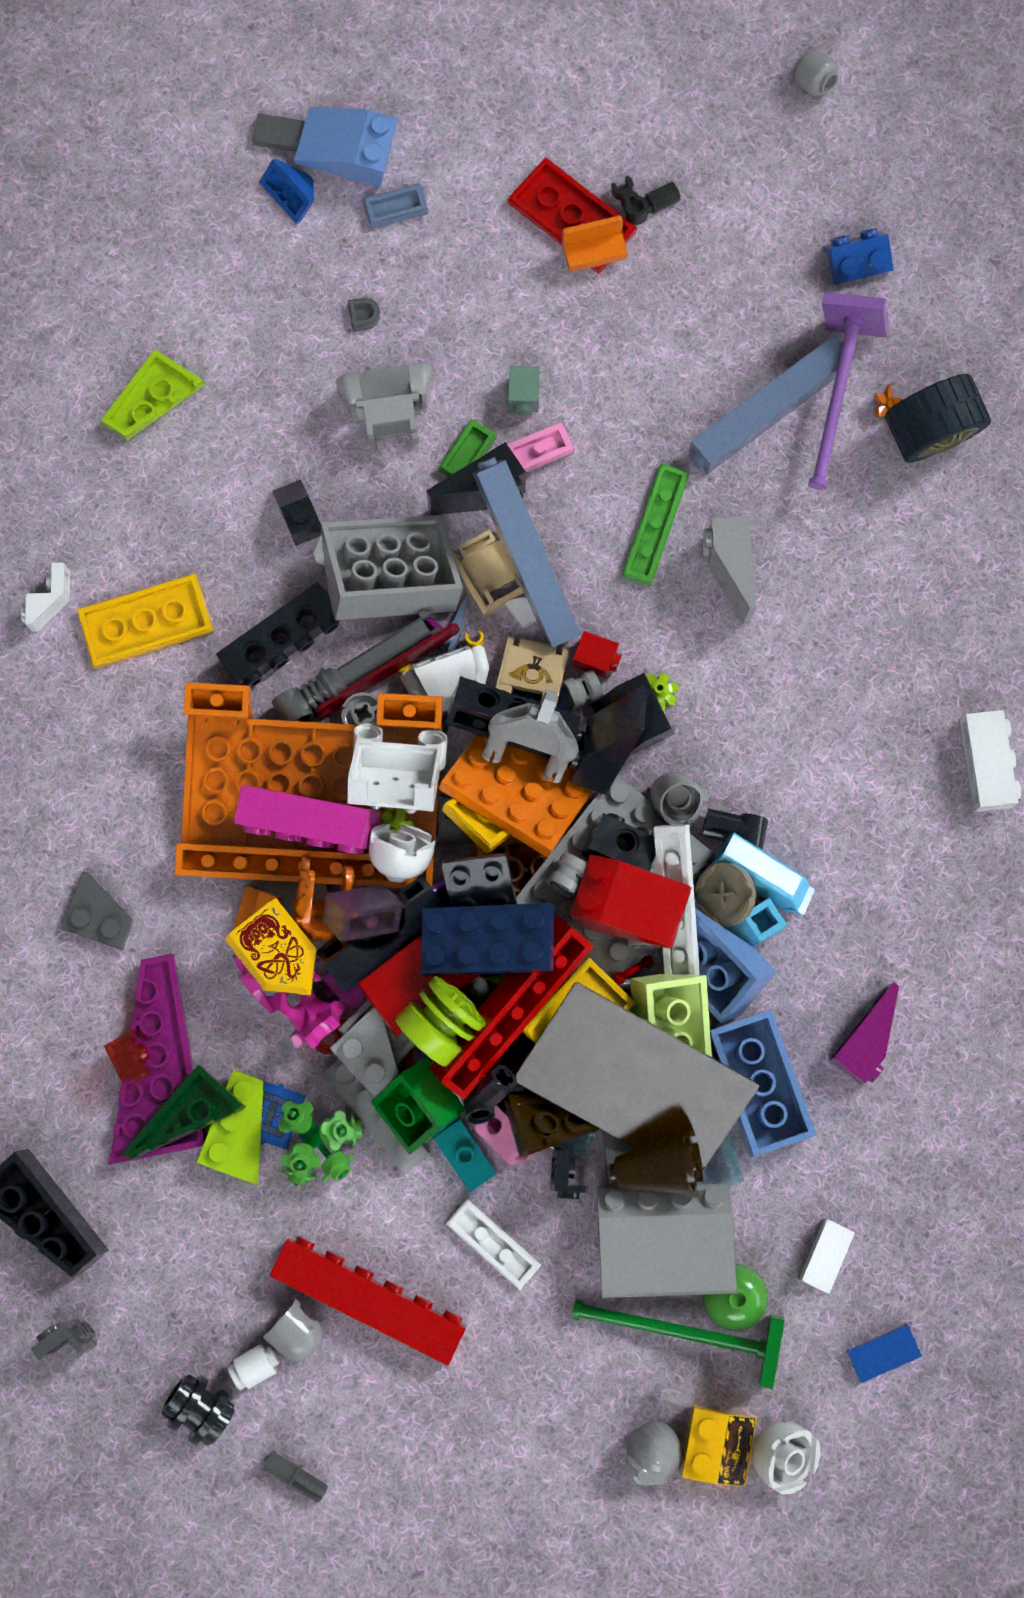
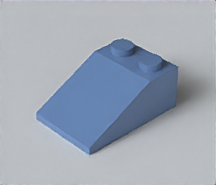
[294,107,398,188]
[657,908,777,1023]

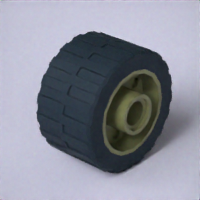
[885,374,991,463]

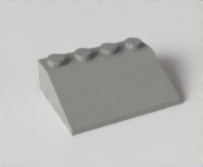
[320,515,463,620]
[596,1184,737,1298]

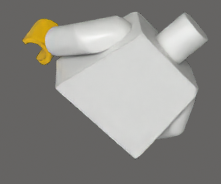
[396,631,489,712]

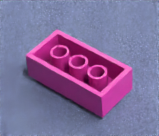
[234,785,381,854]

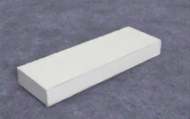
[446,1199,541,1290]

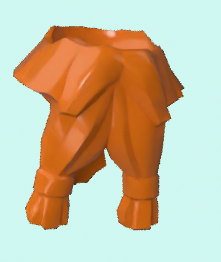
[292,853,355,942]

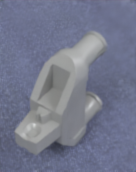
[482,689,579,783]

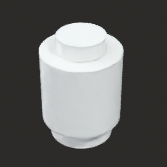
[228,1343,280,1391]

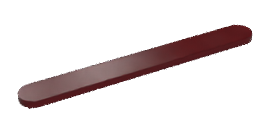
[315,623,460,718]

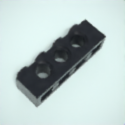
[216,582,340,688]
[445,676,581,758]

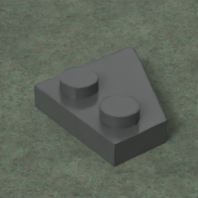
[61,871,134,950]

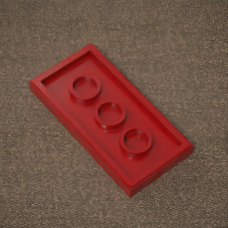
[507,157,637,274]

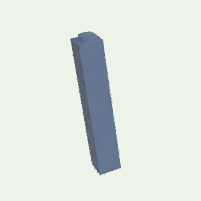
[689,335,854,474]
[472,457,581,648]

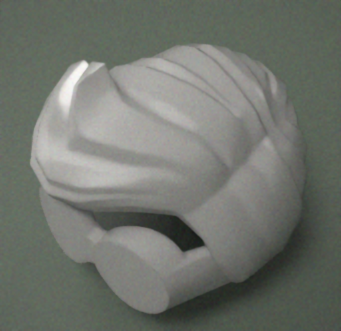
[625,1420,683,1486]

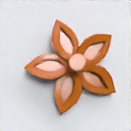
[873,384,902,417]

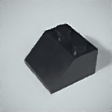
[591,673,675,756]

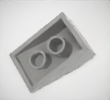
[701,516,756,624]

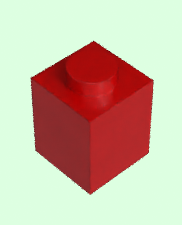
[572,631,622,679]

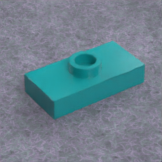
[433,1120,497,1193]

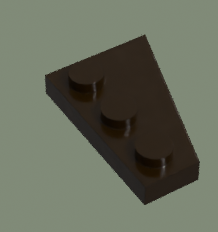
[504,1094,600,1158]

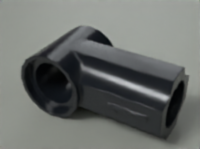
[702,808,769,850]
[463,1064,517,1124]

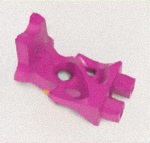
[232,954,346,1049]

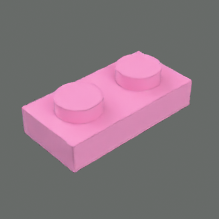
[507,422,574,472]

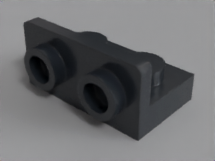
[550,1150,588,1199]

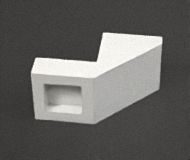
[21,563,70,632]

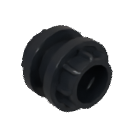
[162,1374,235,1445]

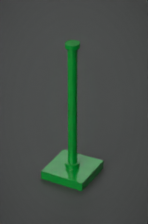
[572,1299,785,1389]

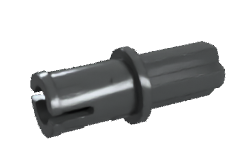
[262,1450,328,1503]

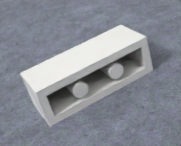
[960,710,1021,812]

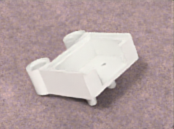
[347,723,447,814]

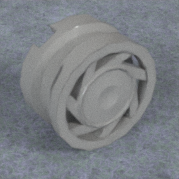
[341,692,378,725]

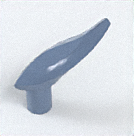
[442,597,468,652]

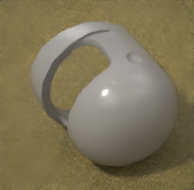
[263,1297,323,1362]

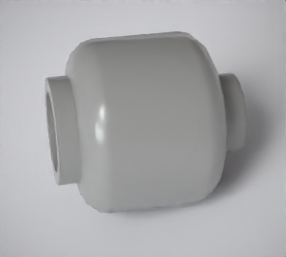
[794,50,839,97]

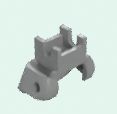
[335,363,434,450]

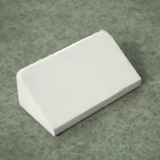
[798,1219,855,1294]

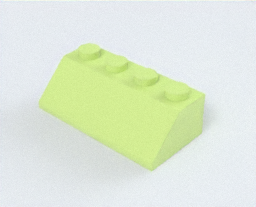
[630,974,712,1057]

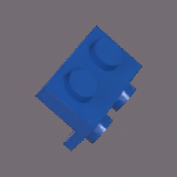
[823,228,894,285]

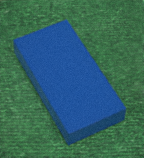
[846,1324,922,1383]

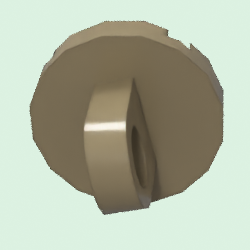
[695,863,756,927]

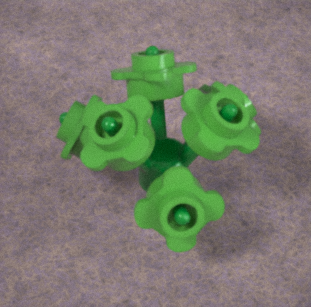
[278,1101,364,1186]

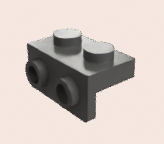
[31,1318,97,1360]

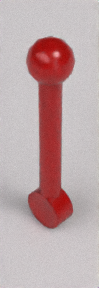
[612,955,654,985]

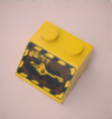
[679,1404,757,1486]

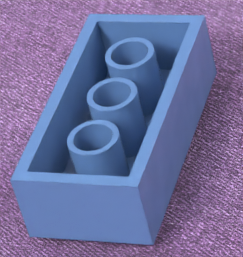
[710,1010,816,1157]

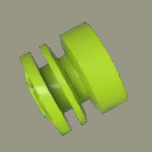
[395,976,486,1067]

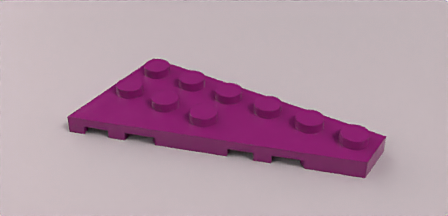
[108,953,206,1165]

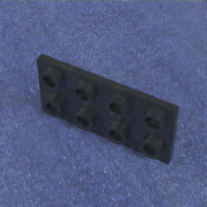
[441,853,517,977]

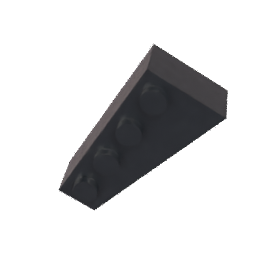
[0,1149,109,1277]

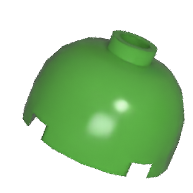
[702,1264,768,1331]

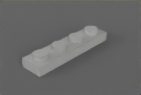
[323,1059,430,1175]

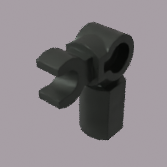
[611,176,681,225]

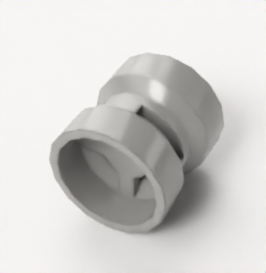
[562,670,604,710]
[547,853,587,898]

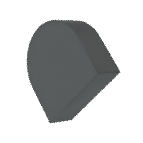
[347,298,380,332]

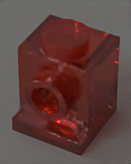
[104,1030,151,1084]

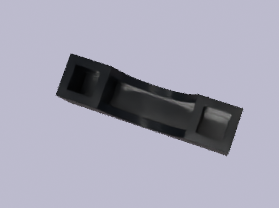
[316,875,445,993]

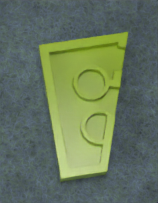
[101,349,206,441]
[195,1069,264,1186]

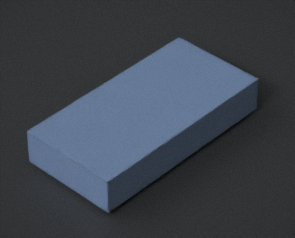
[363,183,429,229]

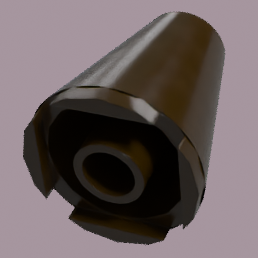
[609,1129,703,1198]

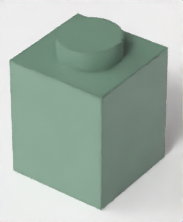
[508,366,540,416]

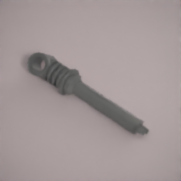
[271,611,441,722]

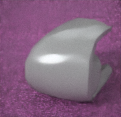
[650,772,710,825]

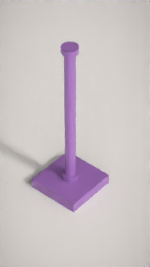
[808,292,889,490]

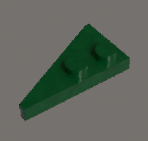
[122,1064,246,1160]

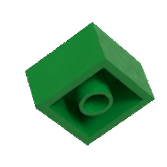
[371,1057,464,1155]

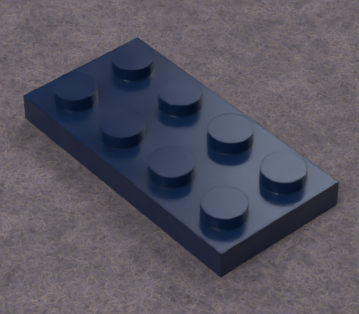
[420,903,554,976]

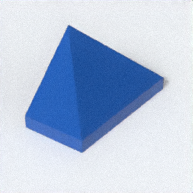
[259,159,314,224]

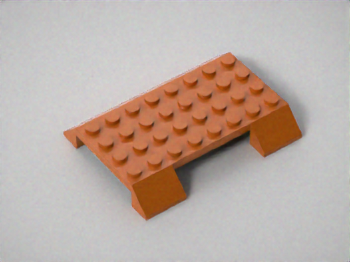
[175,682,443,888]

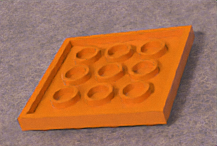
[438,735,593,858]

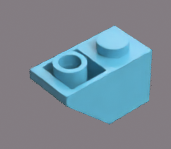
[724,898,787,948]

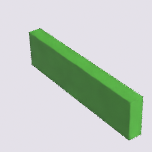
[622,463,690,586]

